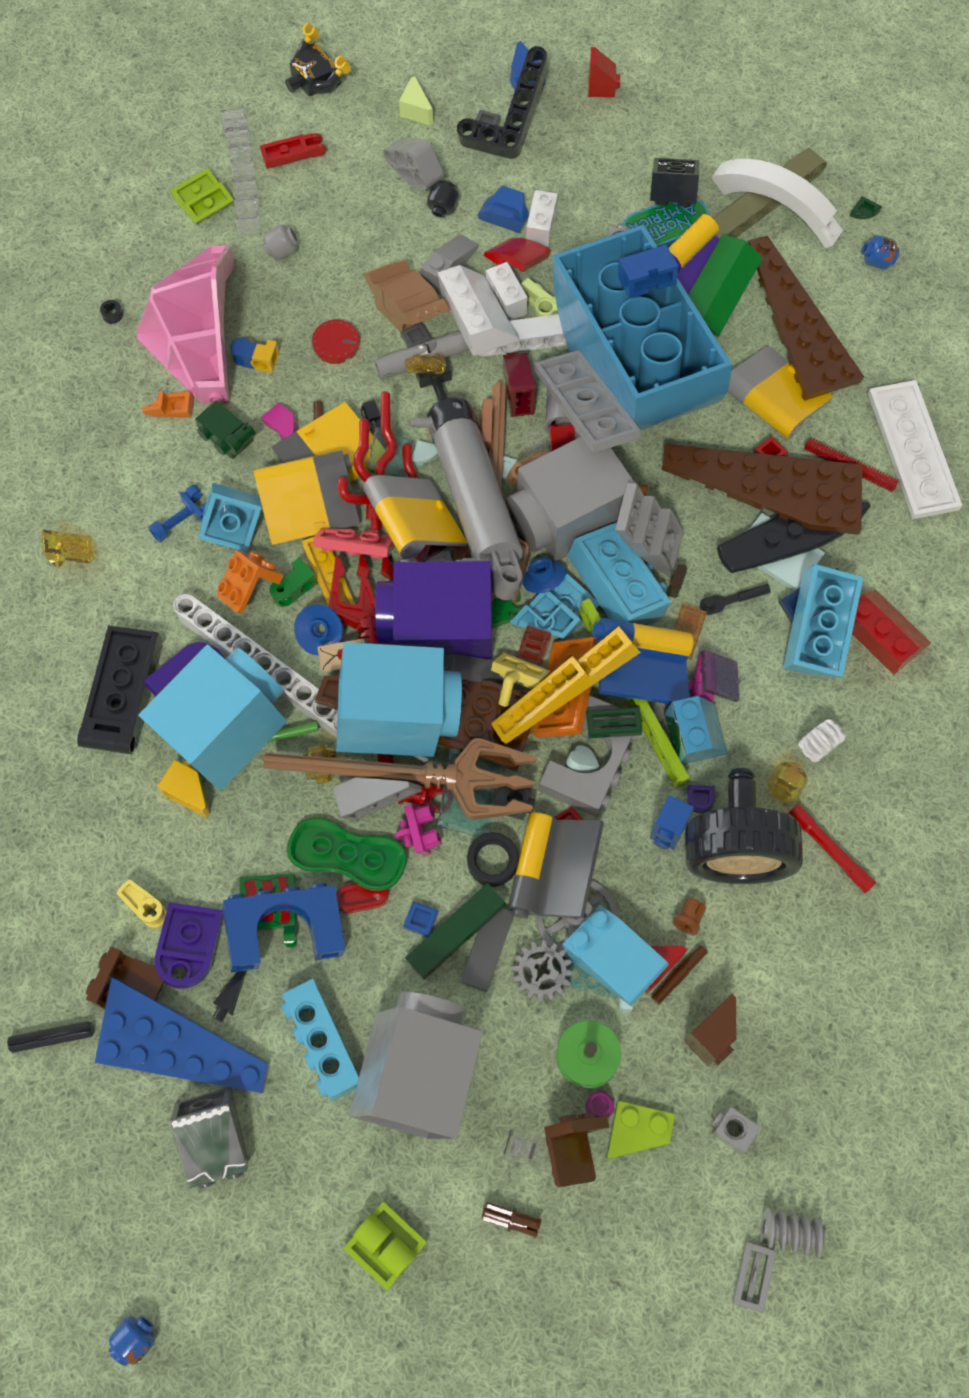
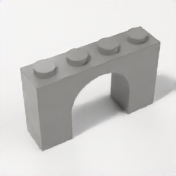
[538,695,639,817]

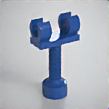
[148,485,206,543]

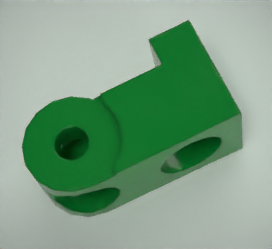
[269,557,318,607]

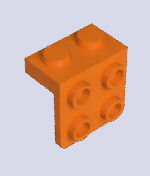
[217,550,284,613]

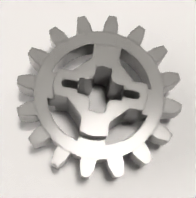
[512,940,573,1003]

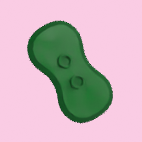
[287,817,407,890]

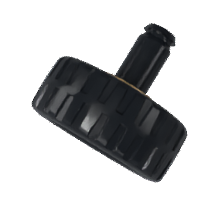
[685,768,803,884]

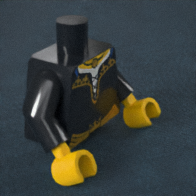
[285,22,351,96]

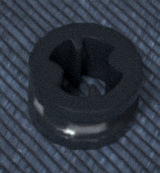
[100,300,123,324]

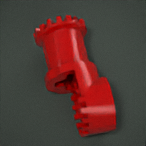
[398,785,452,814]

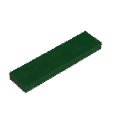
[405,883,507,980]

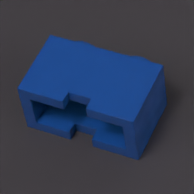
[618,245,678,299]
[650,795,694,850]

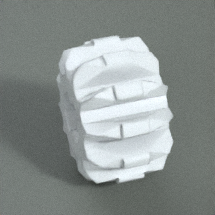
[798,719,846,762]

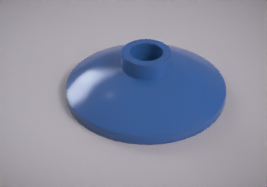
[294,604,343,655]

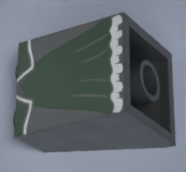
[170,1087,249,1188]

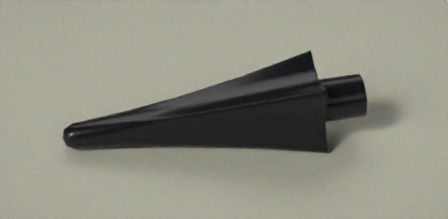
[213,970,248,1022]

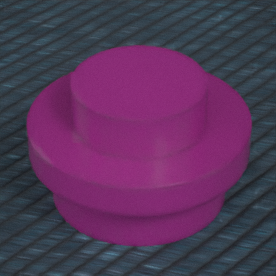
[585,1091,614,1118]

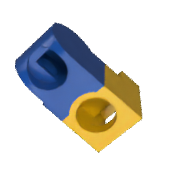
[231,338,279,373]

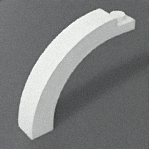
[711,159,843,248]

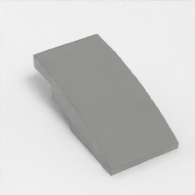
[615,483,684,577]

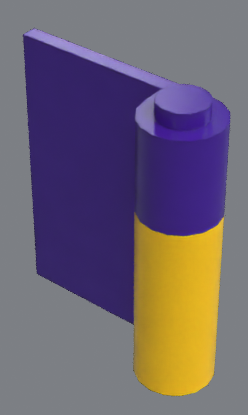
[669,214,719,294]

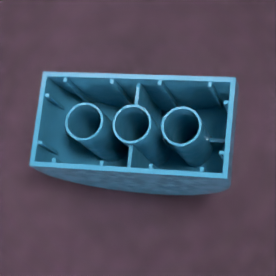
[552,224,732,430]

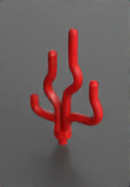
[338,391,418,530]

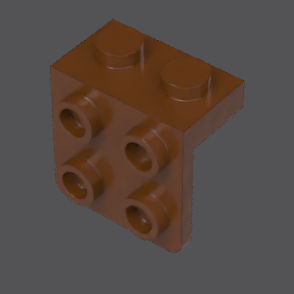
[86,946,164,1009]
[544,1112,610,1188]

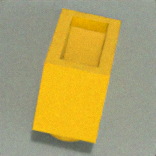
[157,760,210,818]

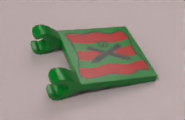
[240,873,297,948]

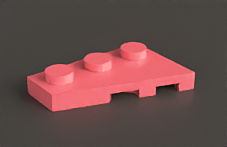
[313,528,395,559]

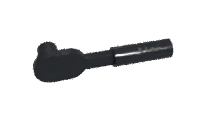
[700,583,771,615]

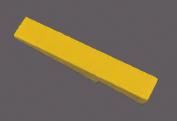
[491,626,641,744]

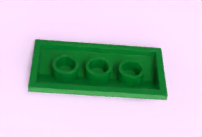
[688,234,763,337]

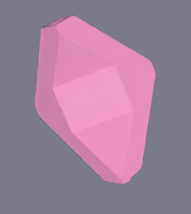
[137,245,235,404]

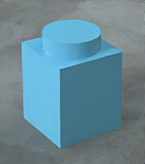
[336,642,462,757]
[138,644,287,792]

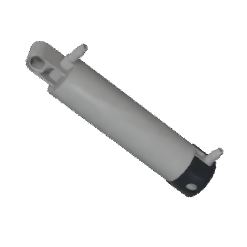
[409,397,523,600]

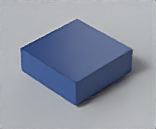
[403,901,439,937]

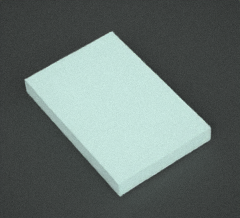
[750,513,825,591]

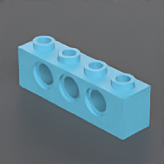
[281,979,359,1101]

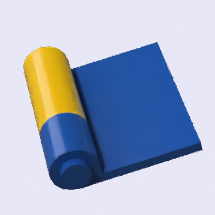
[592,618,693,704]

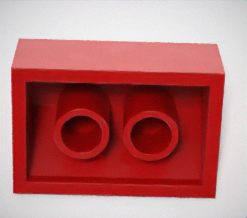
[852,590,931,675]

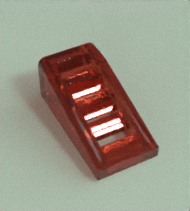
[516,626,551,667]

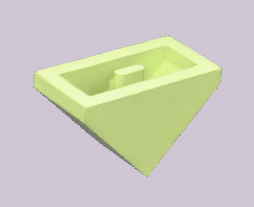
[399,77,433,125]

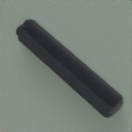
[7,1021,93,1053]

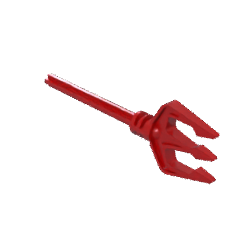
[328,554,394,780]

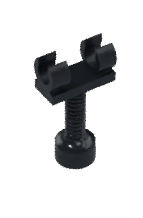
[415,359,452,401]

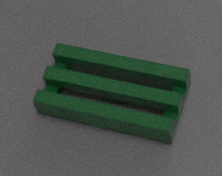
[586,707,642,739]

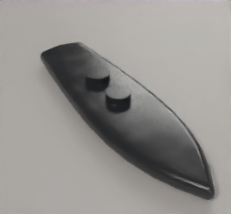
[717,502,871,573]

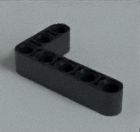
[457,46,548,159]

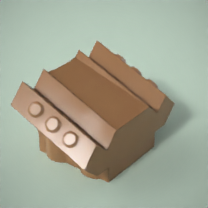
[362,260,450,332]

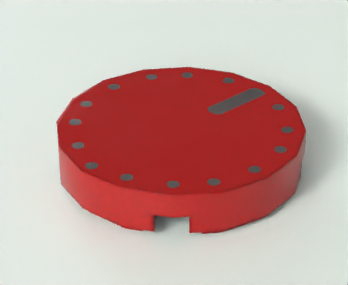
[312,320,360,364]

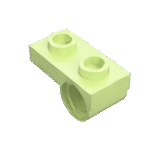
[521,278,558,317]

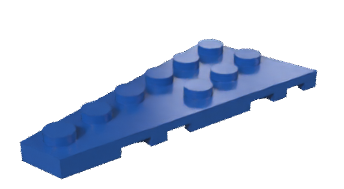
[95,976,269,1093]

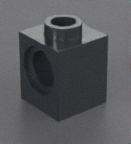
[493,786,535,821]

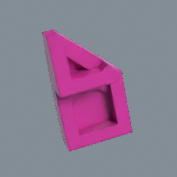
[260,403,299,440]

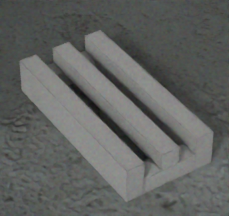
[732,1242,776,1313]

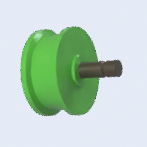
[556,1020,621,1089]

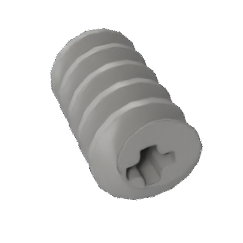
[760,1208,826,1259]

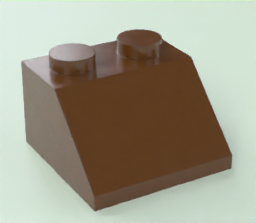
[684,994,736,1067]

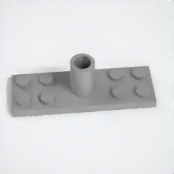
[534,350,641,453]

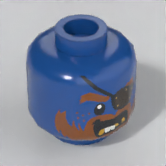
[862,235,900,269]
[109,1316,155,1366]

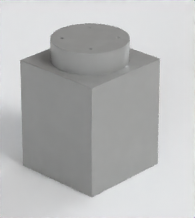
[506,437,635,562]
[349,992,483,1139]

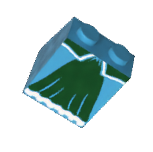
[663,696,728,765]

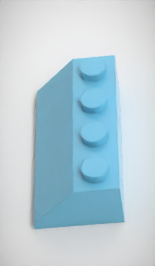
[783,564,864,678]

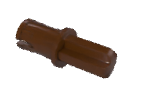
[481,1202,542,1238]

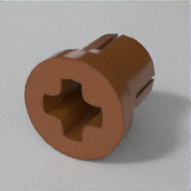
[672,898,707,935]

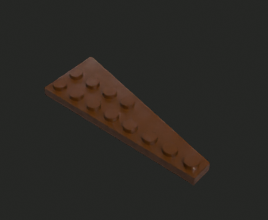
[748,236,864,401]

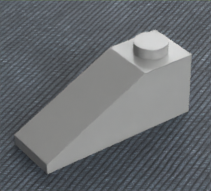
[421,234,479,295]
[333,776,422,821]

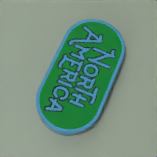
[622,199,709,247]

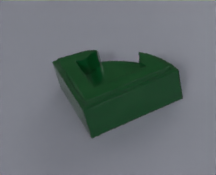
[850,196,882,219]

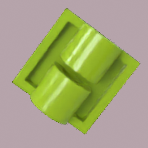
[343,1201,427,1291]

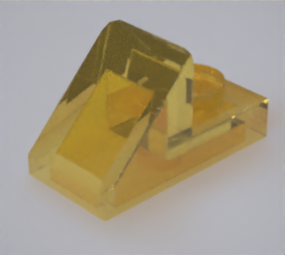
[41,529,94,568]

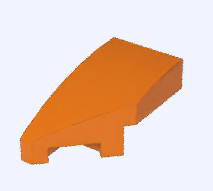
[142,391,194,418]

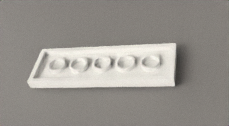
[868,380,963,519]

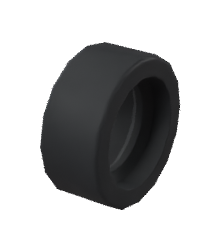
[467,832,519,887]

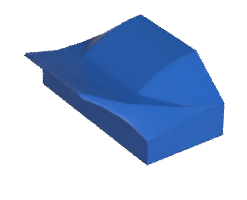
[478,185,529,234]

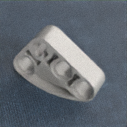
[383,137,444,191]

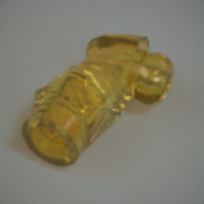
[405,353,446,374]

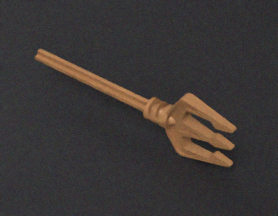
[454,382,531,603]
[263,738,537,820]

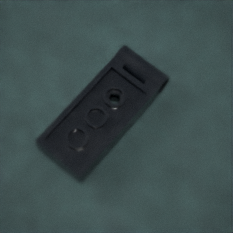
[77,625,163,755]

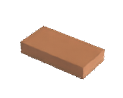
[480,398,493,453]

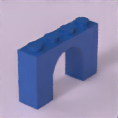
[222,883,345,973]

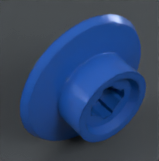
[523,558,566,593]

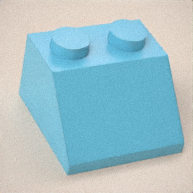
[198,483,262,552]

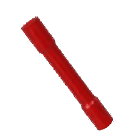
[788,803,877,894]

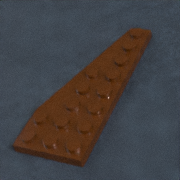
[661,443,862,535]
[315,675,531,772]

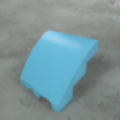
[510,573,601,639]

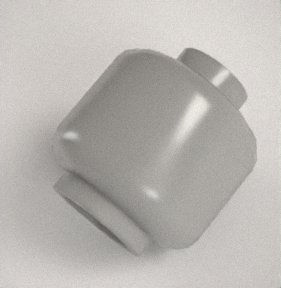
[263,225,299,260]

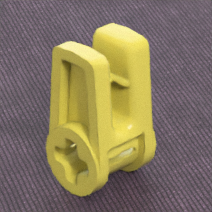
[117,880,167,929]

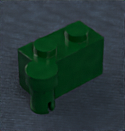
[195,400,256,459]

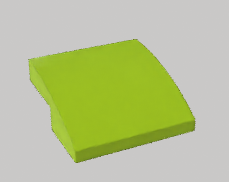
[170,168,234,224]

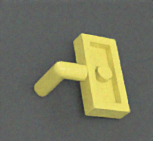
[491,653,550,707]

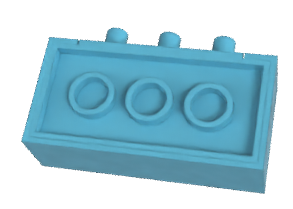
[567,522,671,625]

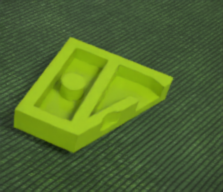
[607,1101,675,1159]

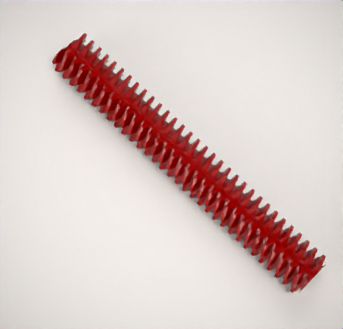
[804,437,899,492]

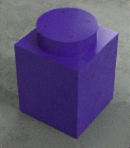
[375,561,492,659]

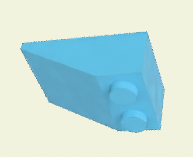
[562,905,669,1006]

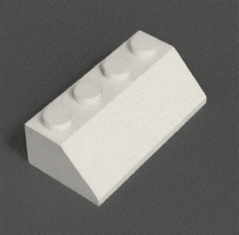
[438,265,518,356]

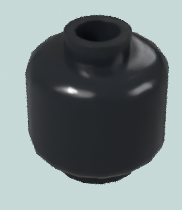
[427,180,459,218]

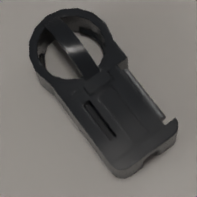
[361,399,387,449]

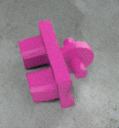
[395,804,442,856]

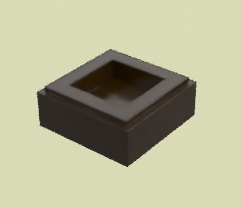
[667,563,688,598]

